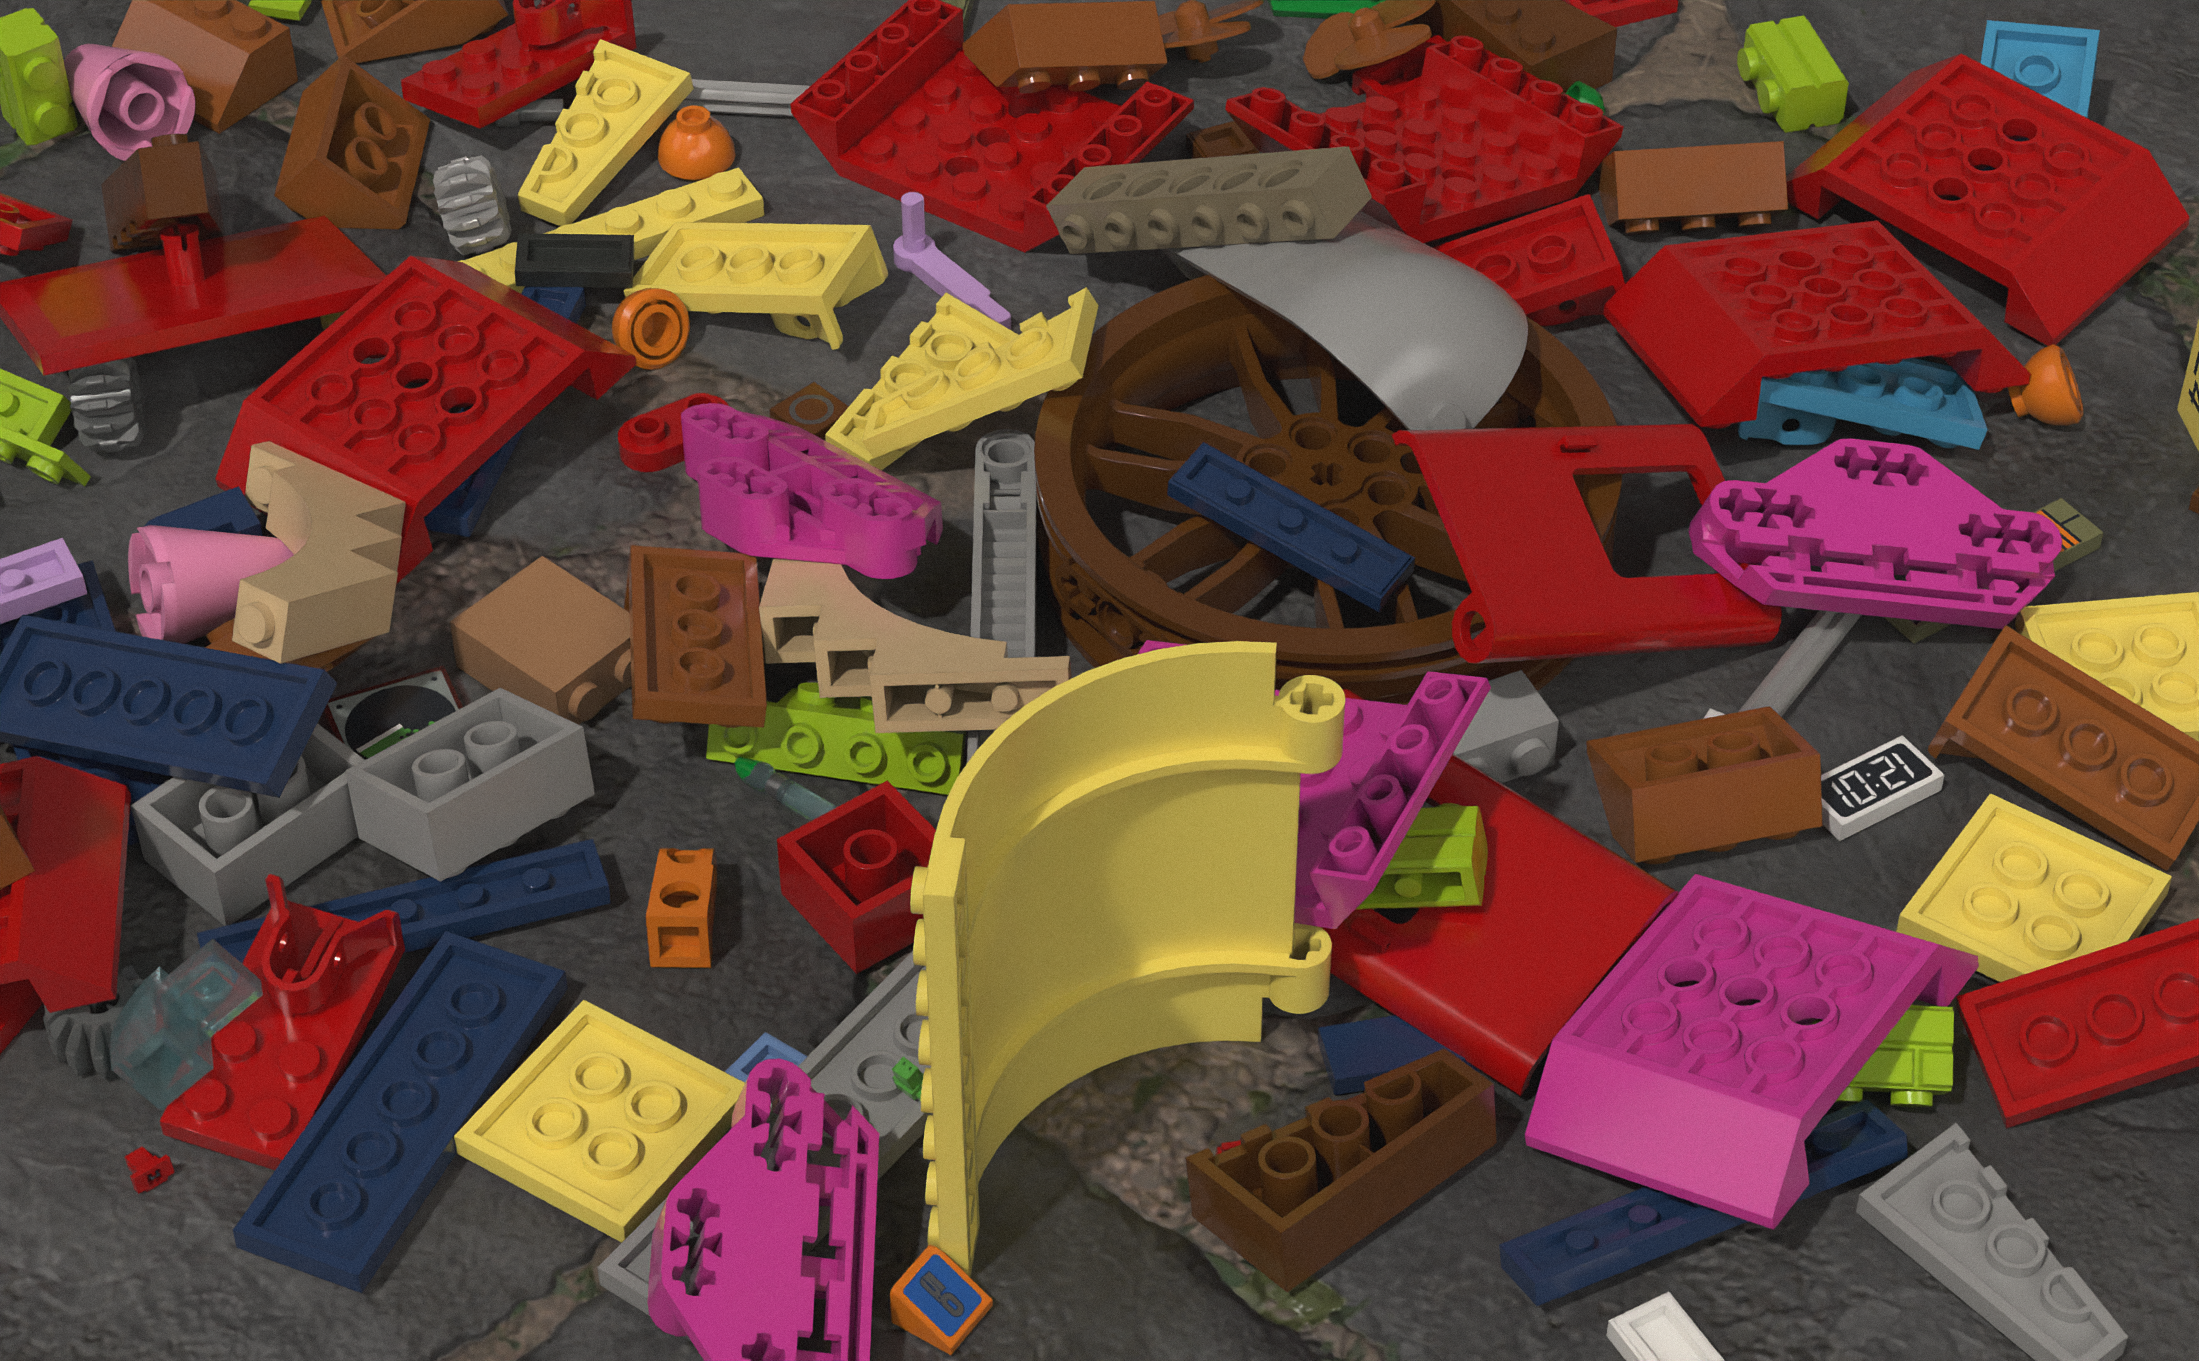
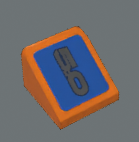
[890,1244,993,1355]

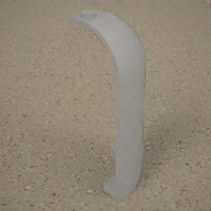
[1161,211,1528,430]

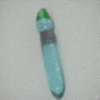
[734,757,837,821]

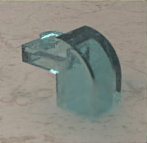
[110,939,263,1111]

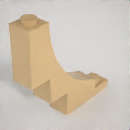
[232,441,406,664]
[759,558,1072,733]

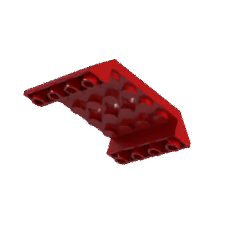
[790,0,1194,253]
[1225,36,1624,243]
[1786,53,2190,346]
[1603,220,2031,429]
[215,255,637,585]
[0,756,131,1013]

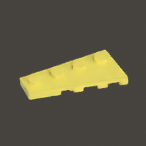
[517,39,693,226]
[862,287,1099,458]
[825,293,1018,471]

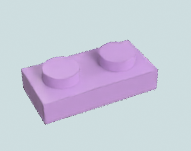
[0,538,87,624]

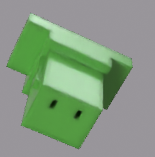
[892,1057,924,1101]

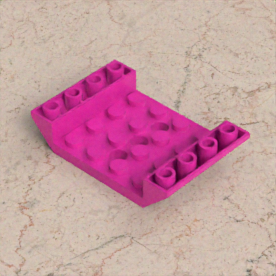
[1138,640,1491,929]
[1525,874,1979,1230]

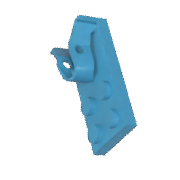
[1959,20,2100,200]
[1737,358,1988,450]

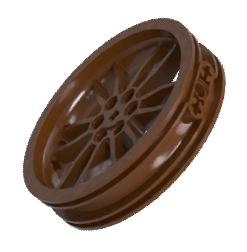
[1034,275,1622,705]

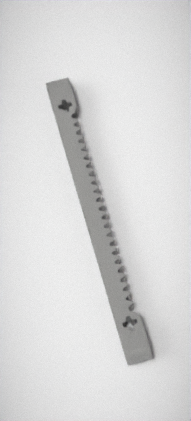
[967,429,1038,763]

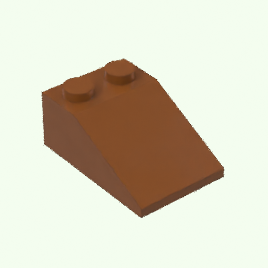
[321,0,509,63]

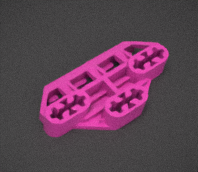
[681,403,943,579]
[1689,438,2062,629]
[647,1058,880,1361]

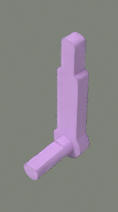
[893,192,1011,330]

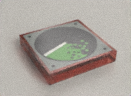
[323,665,463,760]

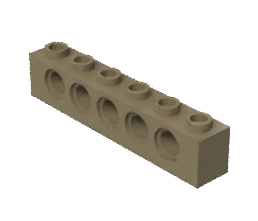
[1046,146,1372,254]

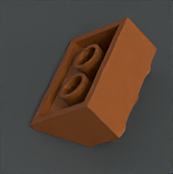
[112,0,298,134]
[963,1,1167,93]
[274,55,430,229]
[1594,141,1788,234]
[1586,706,1823,864]

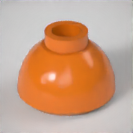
[658,105,736,181]
[612,288,690,370]
[2008,344,2083,426]

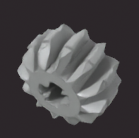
[433,155,512,256]

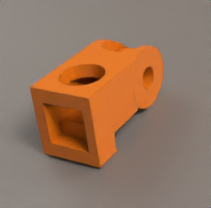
[646,848,717,968]

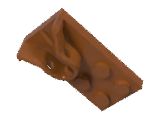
[624,545,767,728]
[1928,625,2199,871]

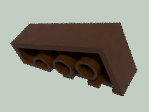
[1408,0,1618,93]
[101,134,225,252]
[1185,1048,1497,1292]

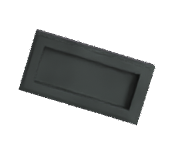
[515,233,635,288]

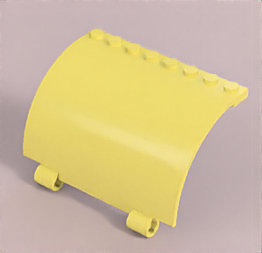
[910,641,1345,1277]

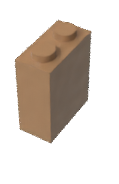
[450,556,632,725]

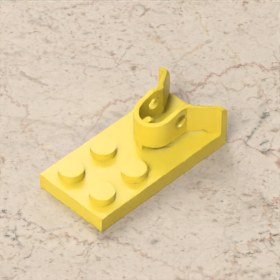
[623,222,888,350]

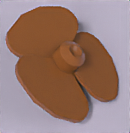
[1158,0,1264,63]
[1303,0,1436,79]

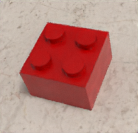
[777,780,936,974]

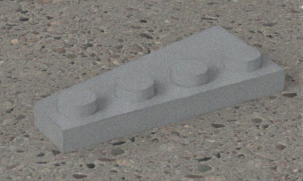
[1856,1123,2128,1361]

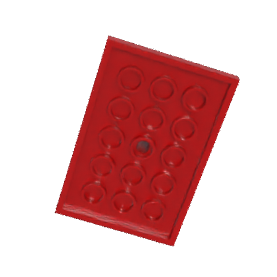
[0,215,387,376]

